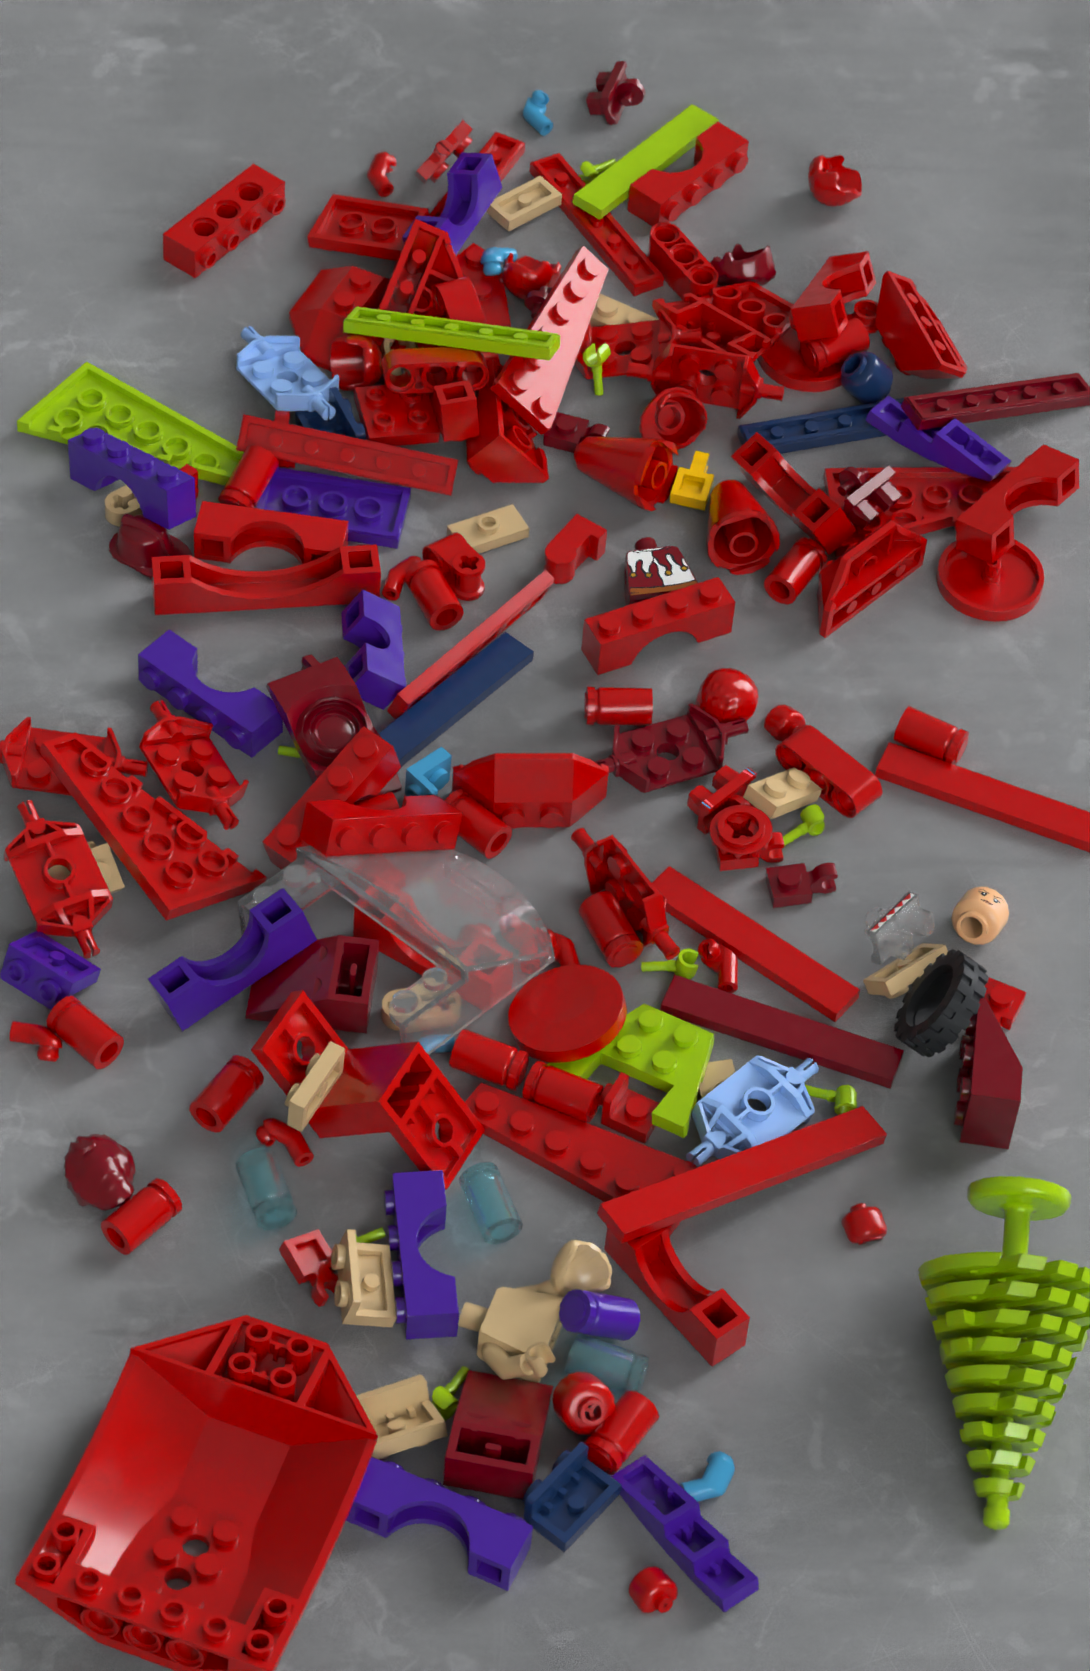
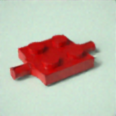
[415,120,473,184]

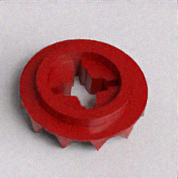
[710,805,773,860]

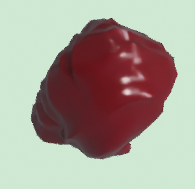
[710,243,776,286]
[64,1134,136,1211]

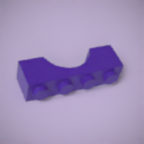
[402,152,503,255]
[68,427,196,530]
[138,629,283,758]
[148,888,317,1032]
[384,1170,459,1340]
[346,1456,533,1591]

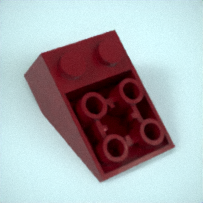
[245,935,379,1034]
[954,996,1023,1149]
[443,1370,554,1500]

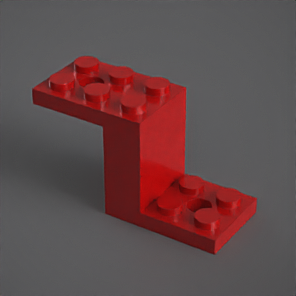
[251,990,485,1190]

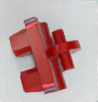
[687,765,757,835]

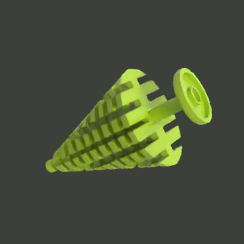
[918,1176,1090,1530]

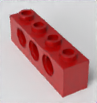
[163,163,286,278]

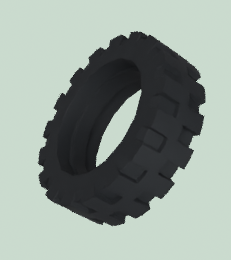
[894,949,988,1057]

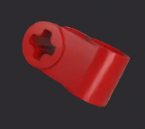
[422,532,485,601]

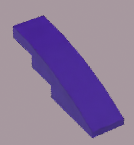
[865,396,1011,482]
[611,1455,759,1612]

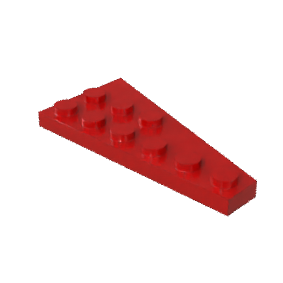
[823,467,1016,557]
[39,732,267,921]

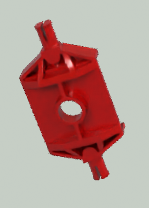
[574,309,702,379]
[627,343,785,419]
[139,700,249,830]
[0,717,149,796]
[4,800,113,959]
[571,828,680,960]

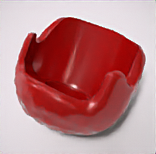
[808,155,862,207]
[502,253,562,300]
[330,334,383,392]
[695,668,759,723]

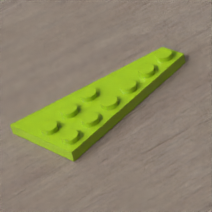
[17,361,244,486]

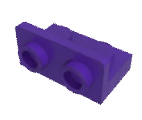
[0,931,101,1010]

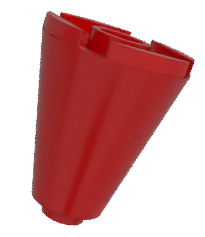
[574,436,678,511]
[706,480,780,575]

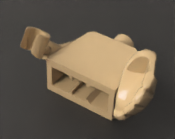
[459,1240,612,1383]

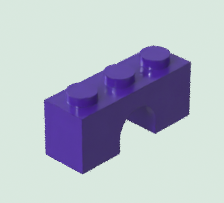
[341,589,407,710]

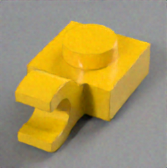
[670,451,714,511]

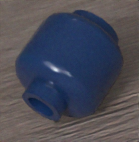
[840,351,893,404]

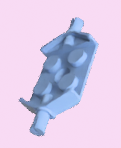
[236,326,339,420]
[686,1055,819,1168]

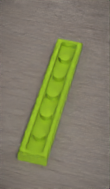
[573,104,719,219]
[344,306,560,361]

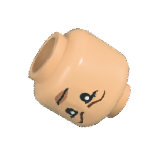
[951,887,1009,945]

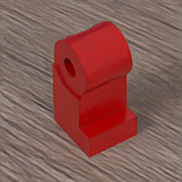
[543,514,607,584]

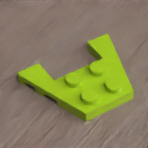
[548,1004,714,1138]

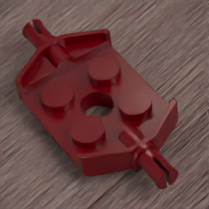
[594,703,749,793]

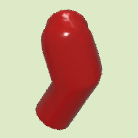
[255,1117,314,1167]

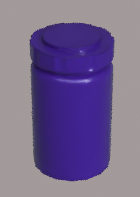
[559,1289,640,1341]

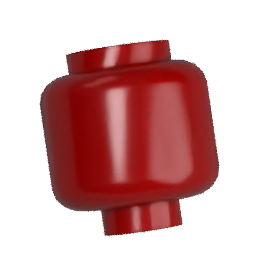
[552,1371,615,1435]

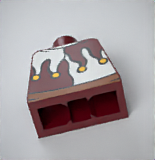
[624,537,698,606]

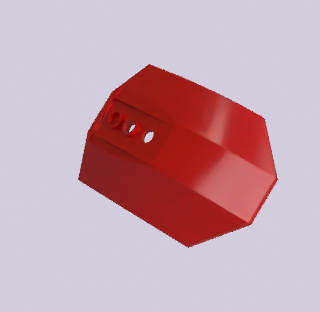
[15,1315,378,1671]

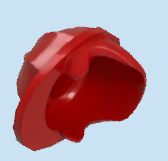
[639,386,708,450]

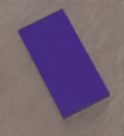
[256,467,411,549]

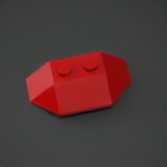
[368,218,464,350]
[289,266,389,371]
[875,270,968,379]
[817,520,927,638]
[451,753,609,829]

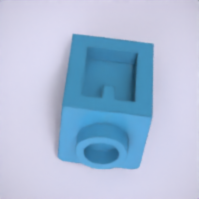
[404,746,452,796]

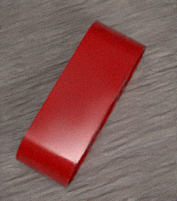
[648,222,718,300]
[432,276,500,373]
[381,347,489,394]
[775,725,883,818]

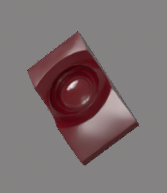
[266,657,402,801]

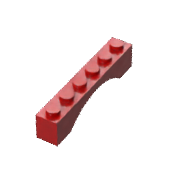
[151,544,381,615]

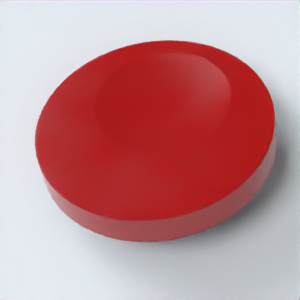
[758,327,846,392]
[936,540,1044,622]
[508,964,627,1063]

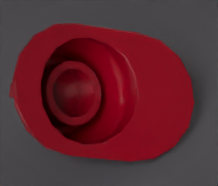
[109,514,193,578]

